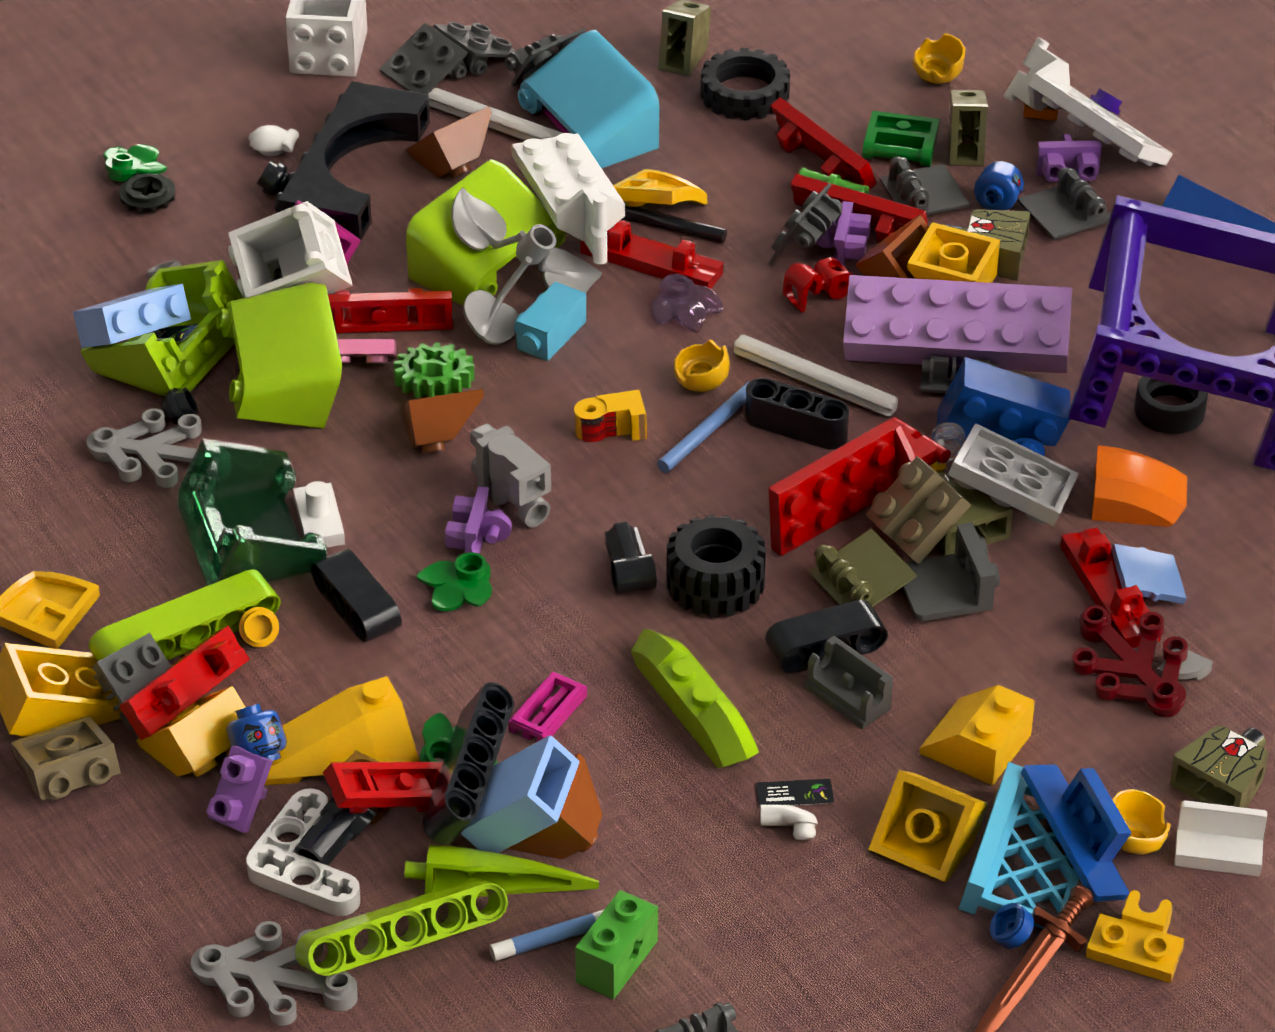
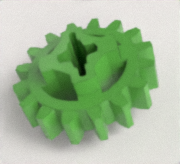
[394,342,475,398]

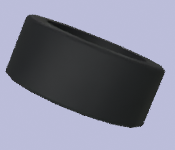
[1134,376,1208,434]

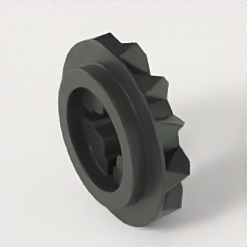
[119,173,175,214]

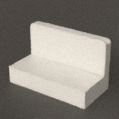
[1174,800,1267,877]

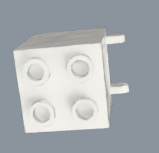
[285,0,367,77]
[228,201,353,298]

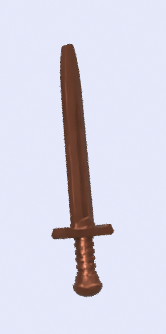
[974,885,1094,1032]

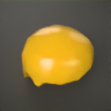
[913,33,965,84]
[674,340,730,393]
[1112,789,1171,855]

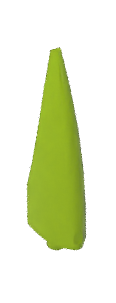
[404,844,599,898]

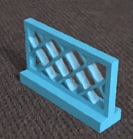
[958,762,1079,929]

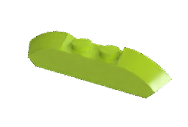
[631,629,759,768]

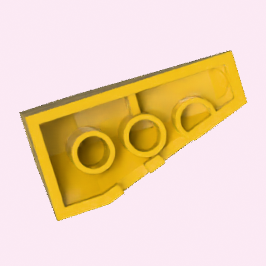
[265,676,419,785]

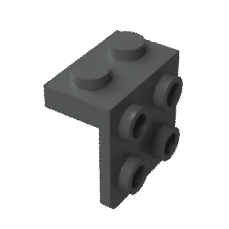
[902,522,1000,621]

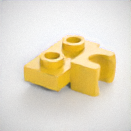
[1086,890,1184,983]

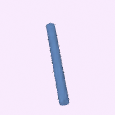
[657,382,749,473]

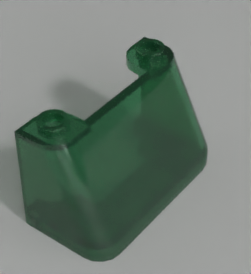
[178,438,327,586]

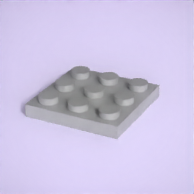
[947,423,1079,527]

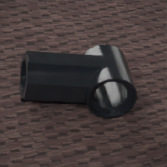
[605,522,657,594]
[294,797,376,866]

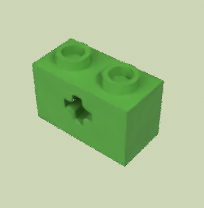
[575,890,658,999]

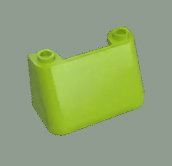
[406,160,566,306]
[80,260,243,397]
[217,282,342,429]

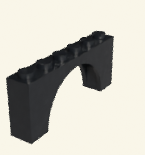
[275,81,430,242]

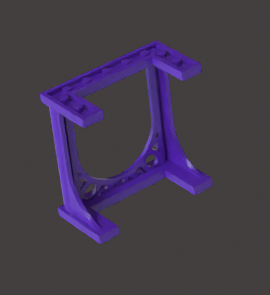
[1068,195,1275,470]

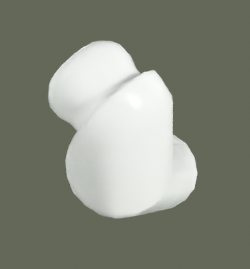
[760,805,818,840]

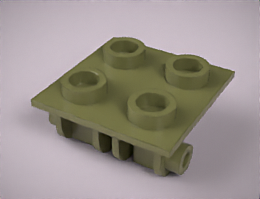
[808,528,917,607]

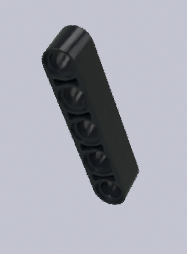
[423,682,514,845]

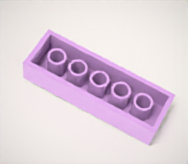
[843,275,1072,373]

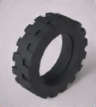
[700,48,790,121]

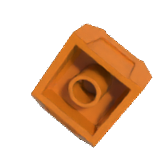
[1091,445,1187,527]

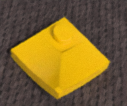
[613,169,708,207]
[0,571,100,649]

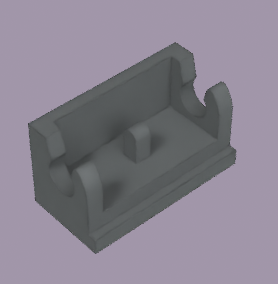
[804,636,893,729]

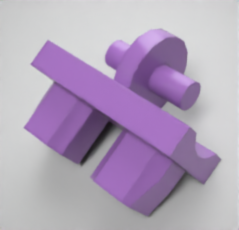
[1036,134,1102,181]
[816,201,871,266]
[445,486,512,554]
[206,746,273,833]

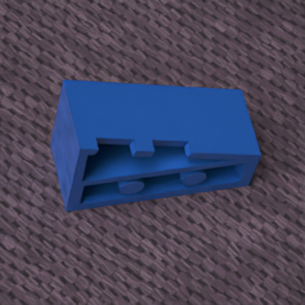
[936,357,1070,446]

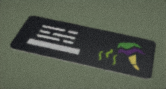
[146,324,198,342]
[756,779,834,807]

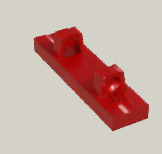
[770,97,877,190]
[790,173,928,242]
[580,220,724,293]
[328,288,453,333]
[1060,527,1161,648]
[119,625,250,740]
[323,762,443,813]

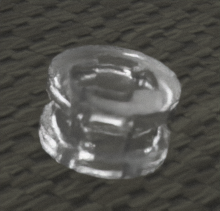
[931,423,965,460]

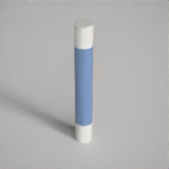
[489,909,605,962]

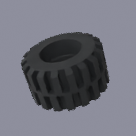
[666,515,766,617]

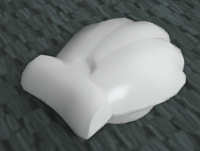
[248,125,299,156]

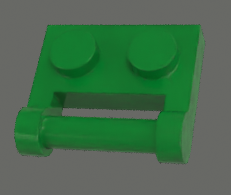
[862,111,940,167]

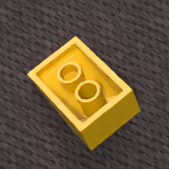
[0,643,122,737]

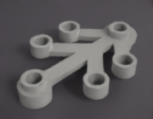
[87,408,231,488]
[191,921,358,1026]

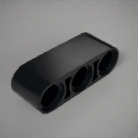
[745,378,849,450]
[310,549,402,642]
[765,600,888,673]

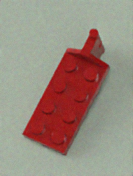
[768,417,951,556]

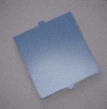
[1111,544,1187,604]

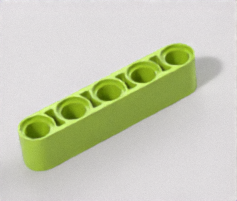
[88,569,281,661]
[295,879,508,976]

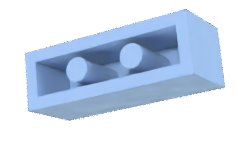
[73,284,191,348]

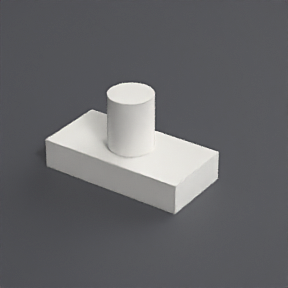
[293,481,345,550]

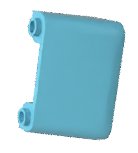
[517,30,659,168]

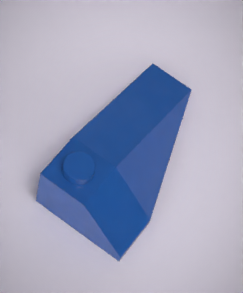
[1162,175,1275,234]

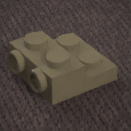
[866,456,971,564]
[11,716,121,801]

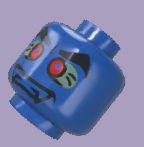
[974,161,1024,210]
[226,703,287,761]

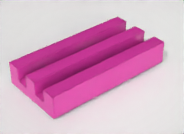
[508,671,587,742]

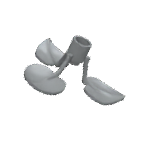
[451,188,602,345]

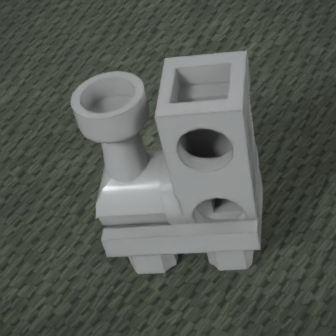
[470,423,551,527]

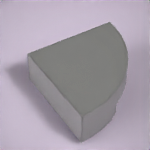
[1157,649,1213,681]

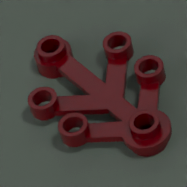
[1072,605,1188,717]

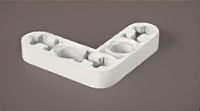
[246,788,361,916]

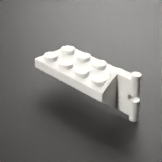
[1003,37,1173,166]
[512,133,625,264]

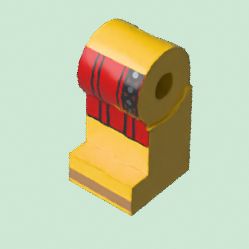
[574,390,647,442]

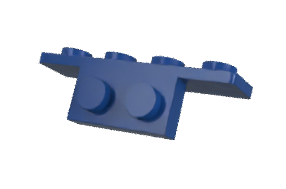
[1021,764,1131,902]

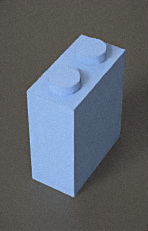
[461,735,580,853]

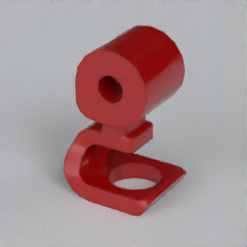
[782,257,853,313]

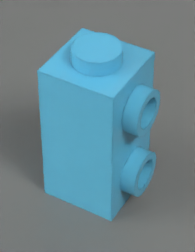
[514,281,586,361]

